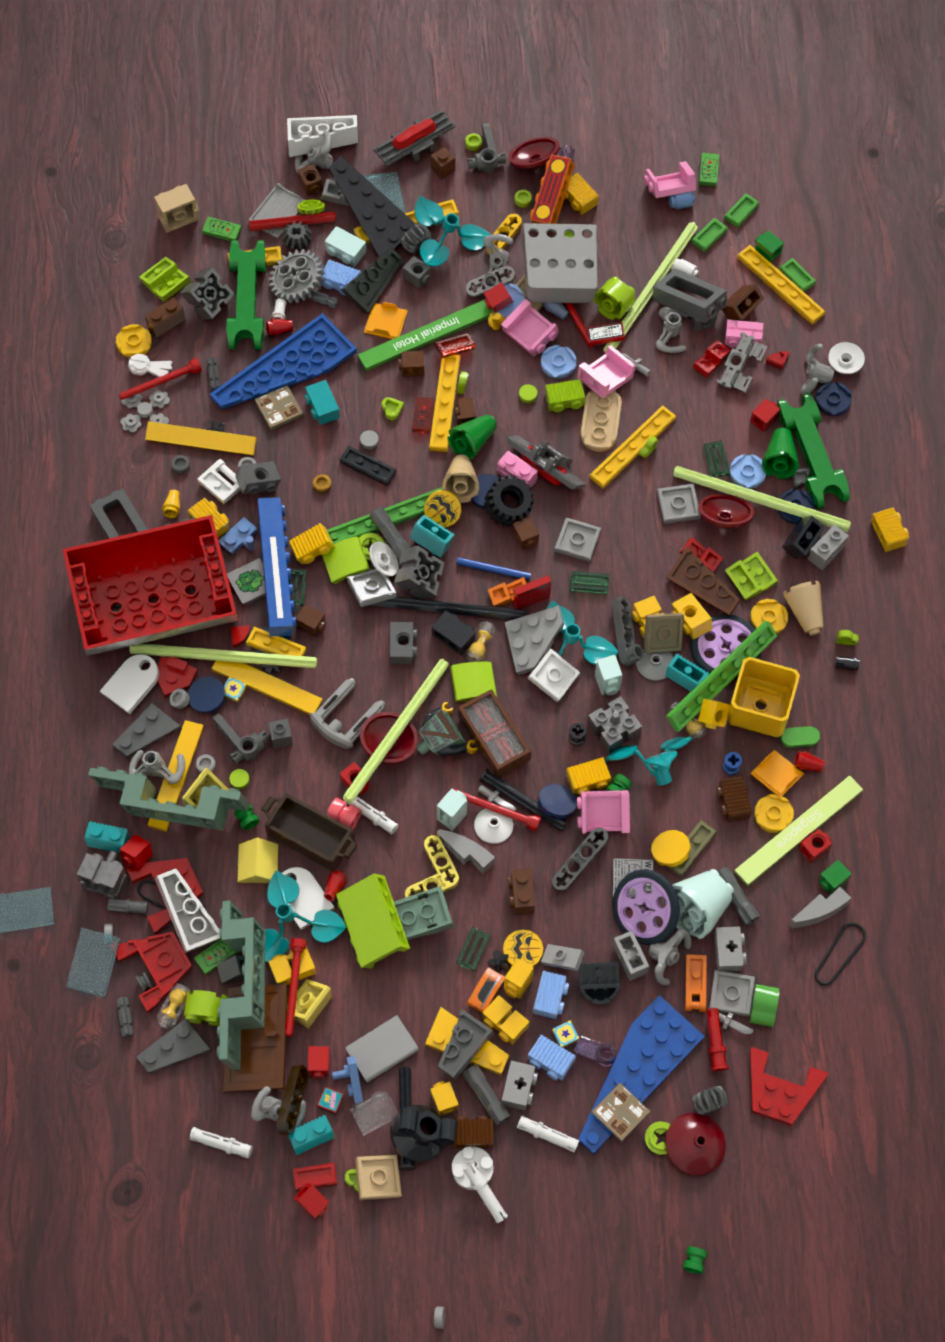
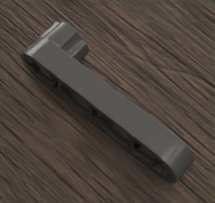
[612,596,644,667]
[552,827,608,892]

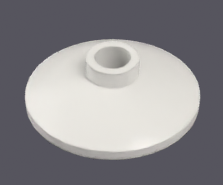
[828,342,865,374]
[370,541,399,577]
[474,809,514,844]

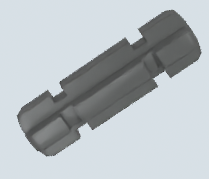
[305,291,338,308]
[207,357,220,391]
[117,997,134,1037]

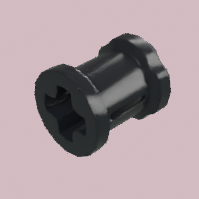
[568,723,587,746]

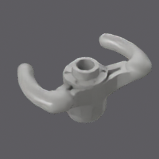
[295,130,333,173]
[483,234,514,286]
[656,307,689,353]
[800,344,834,395]
[129,750,185,785]
[649,928,692,986]
[251,1086,306,1130]

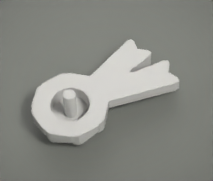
[128,353,172,377]

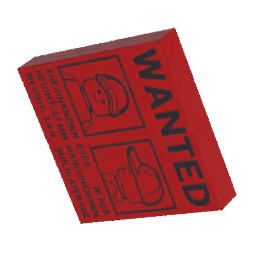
[513,576,551,609]

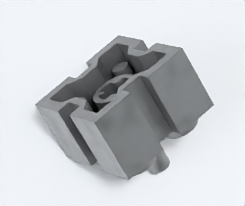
[180,267,235,320]
[394,546,444,599]
[587,696,642,754]
[77,851,128,900]

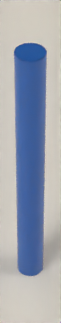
[456,557,531,581]

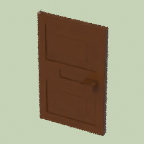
[222,984,288,1093]

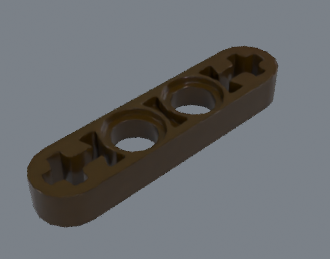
[277,1065,308,1135]

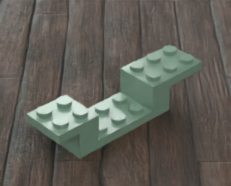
[88,767,250,831]
[217,901,266,1070]

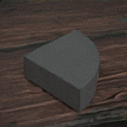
[792,468,810,489]

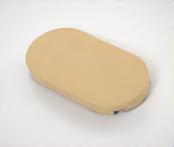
[581,390,622,452]

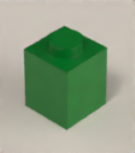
[755,230,784,263]
[818,860,852,894]

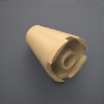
[442,455,479,503]
[783,581,823,636]

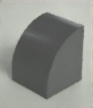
[217,955,245,984]

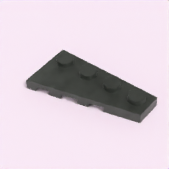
[340,248,404,313]

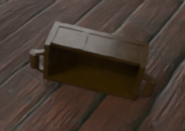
[261,793,357,872]

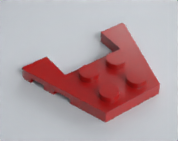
[125,858,203,935]
[110,932,193,1013]
[750,1047,828,1126]

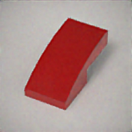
[693,340,731,378]
[679,537,723,572]

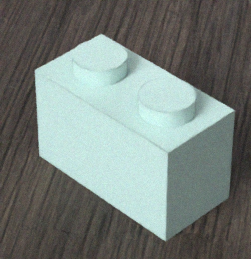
[325,226,367,267]
[595,655,622,696]
[437,789,467,831]

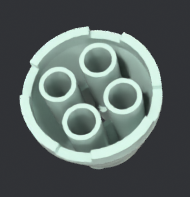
[662,869,734,939]

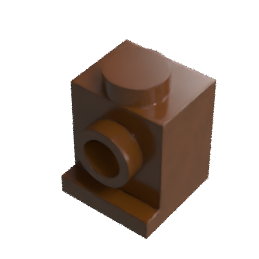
[455,398,476,426]

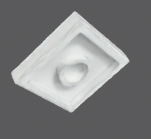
[528,649,580,702]

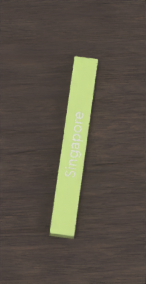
[734,776,863,887]

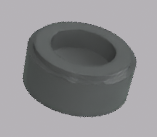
[171,455,190,474]

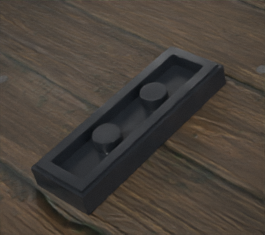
[339,446,396,486]

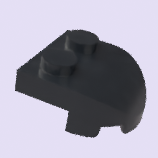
[578,961,620,1005]

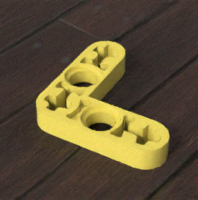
[405,835,459,900]

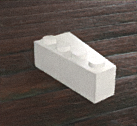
[287,115,358,157]
[155,869,221,953]

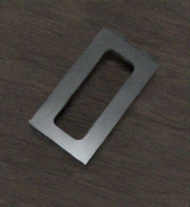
[653,269,727,323]
[90,488,148,539]

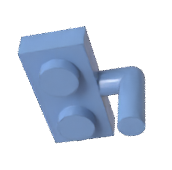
[218,517,258,556]
[332,1056,363,1103]

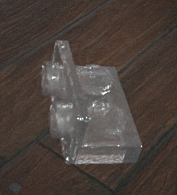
[349,1091,398,1136]

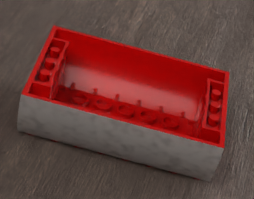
[62,515,238,656]

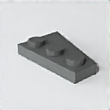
[112,704,181,759]
[438,1009,494,1080]
[136,1019,211,1074]

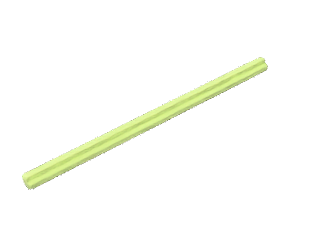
[603,222,698,353]
[674,466,851,532]
[129,644,317,668]
[343,659,449,803]

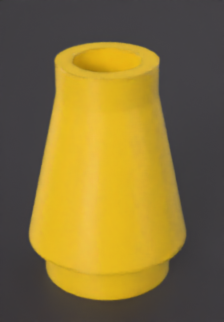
[162,490,180,518]

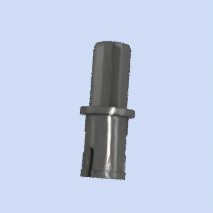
[107,899,148,915]

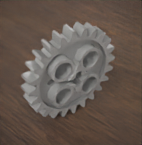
[269,249,325,303]

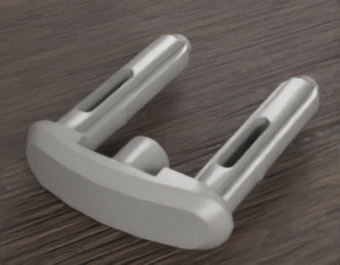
[310,678,385,749]

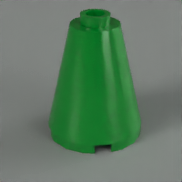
[447,414,497,460]
[762,428,799,479]

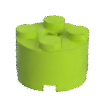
[593,276,635,320]
[184,990,228,1026]

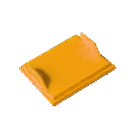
[364,302,408,339]
[750,750,804,798]

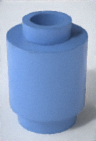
[669,192,695,209]

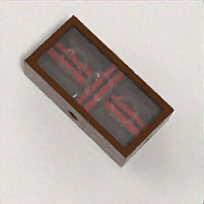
[458,689,531,777]

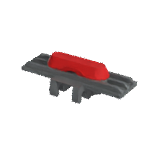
[373,109,456,166]
[506,435,586,489]

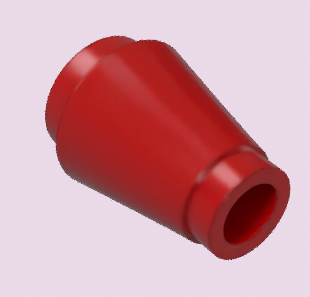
[266,319,293,336]
[794,751,825,772]
[323,871,347,901]

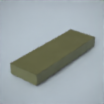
[666,820,717,877]

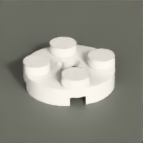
[452,1146,493,1190]

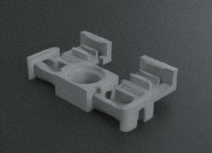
[717,332,769,394]

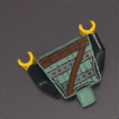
[417,702,478,757]

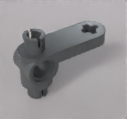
[467,123,506,173]
[212,714,271,765]

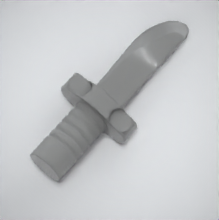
[620,352,651,376]
[478,785,516,811]
[719,1012,753,1034]

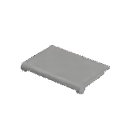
[248,183,305,239]
[345,1015,419,1083]

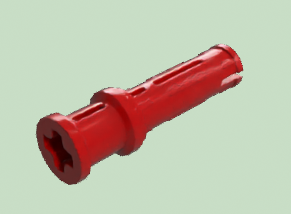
[706,1008,729,1072]

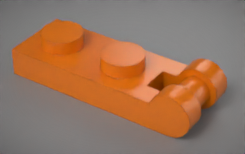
[685,954,707,1012]

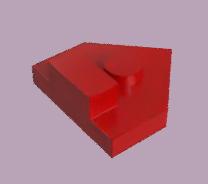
[158,656,198,698]

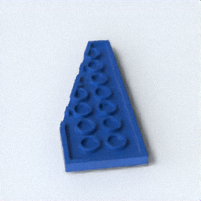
[210,313,357,410]
[578,995,705,1155]

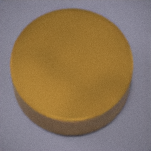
[313,474,331,494]

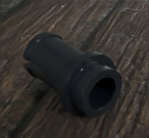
[835,656,860,672]

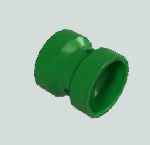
[605,774,632,791]
[234,803,260,831]
[682,1246,708,1274]

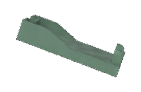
[394,886,454,940]

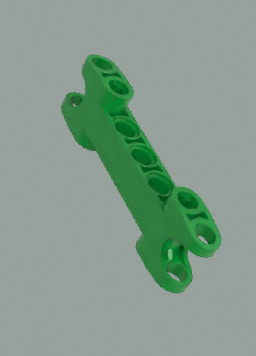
[226,240,266,350]
[777,393,850,509]

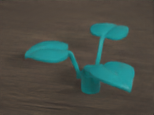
[415,196,491,267]
[540,601,618,665]
[605,737,693,786]
[265,871,346,962]

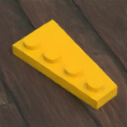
[425,1007,509,1075]

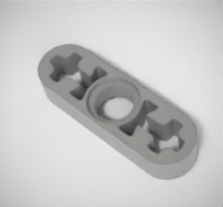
[466,266,516,298]

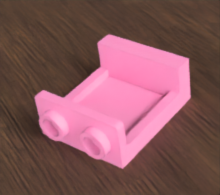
[644,161,696,198]
[501,299,559,357]
[577,346,635,399]
[577,790,630,834]

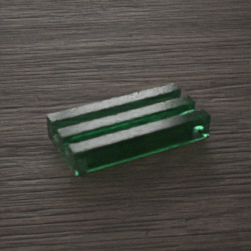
[704,441,730,478]
[288,569,307,606]
[570,571,609,594]
[456,926,491,971]

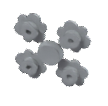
[121,390,170,433]

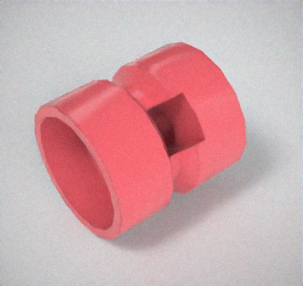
[326,798,362,829]

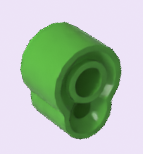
[750,984,779,1027]

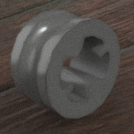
[135,972,153,992]

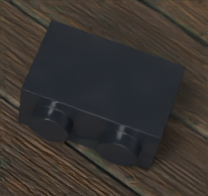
[782,516,825,559]
[431,611,476,656]

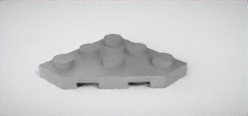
[505,606,564,675]

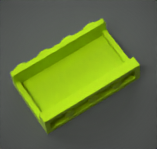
[336,873,410,969]

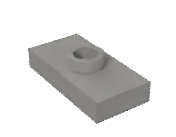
[541,944,584,971]

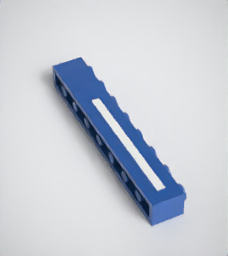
[258,497,296,637]

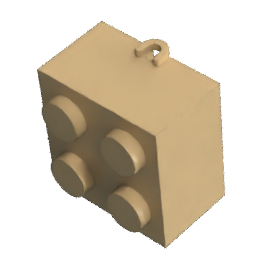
[154,184,199,233]

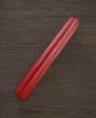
[249,211,336,231]

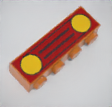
[530,155,575,224]

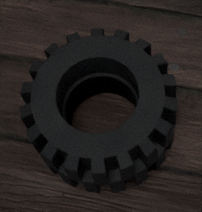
[484,475,534,527]

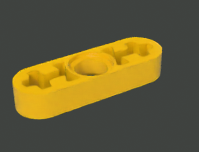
[486,214,522,255]

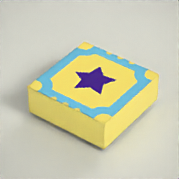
[224,677,247,703]
[552,1021,580,1048]

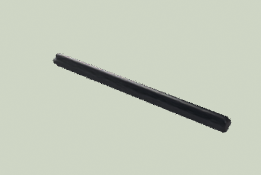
[357,597,526,620]

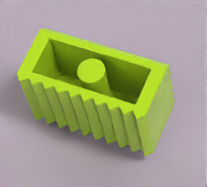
[545,379,585,412]

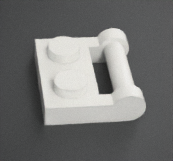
[197,459,240,504]

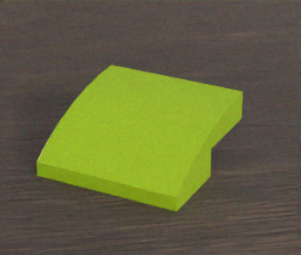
[139,256,191,302]
[322,536,370,584]
[725,552,779,600]
[450,662,497,702]

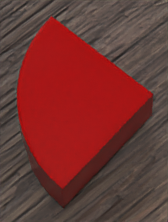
[766,351,790,369]
[231,625,250,647]

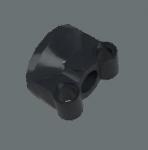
[390,1104,458,1163]

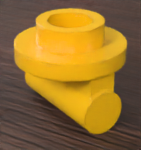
[488,312,506,330]

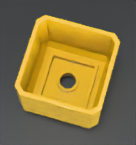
[727,657,800,738]

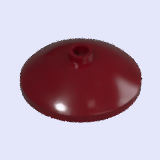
[509,137,560,170]
[698,494,754,529]
[360,712,418,764]
[665,1112,726,1176]

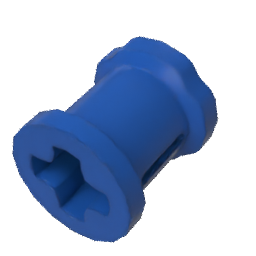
[723,752,742,775]

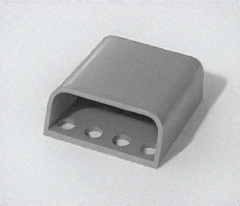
[522,223,597,303]

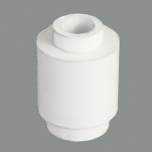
[671,258,699,278]

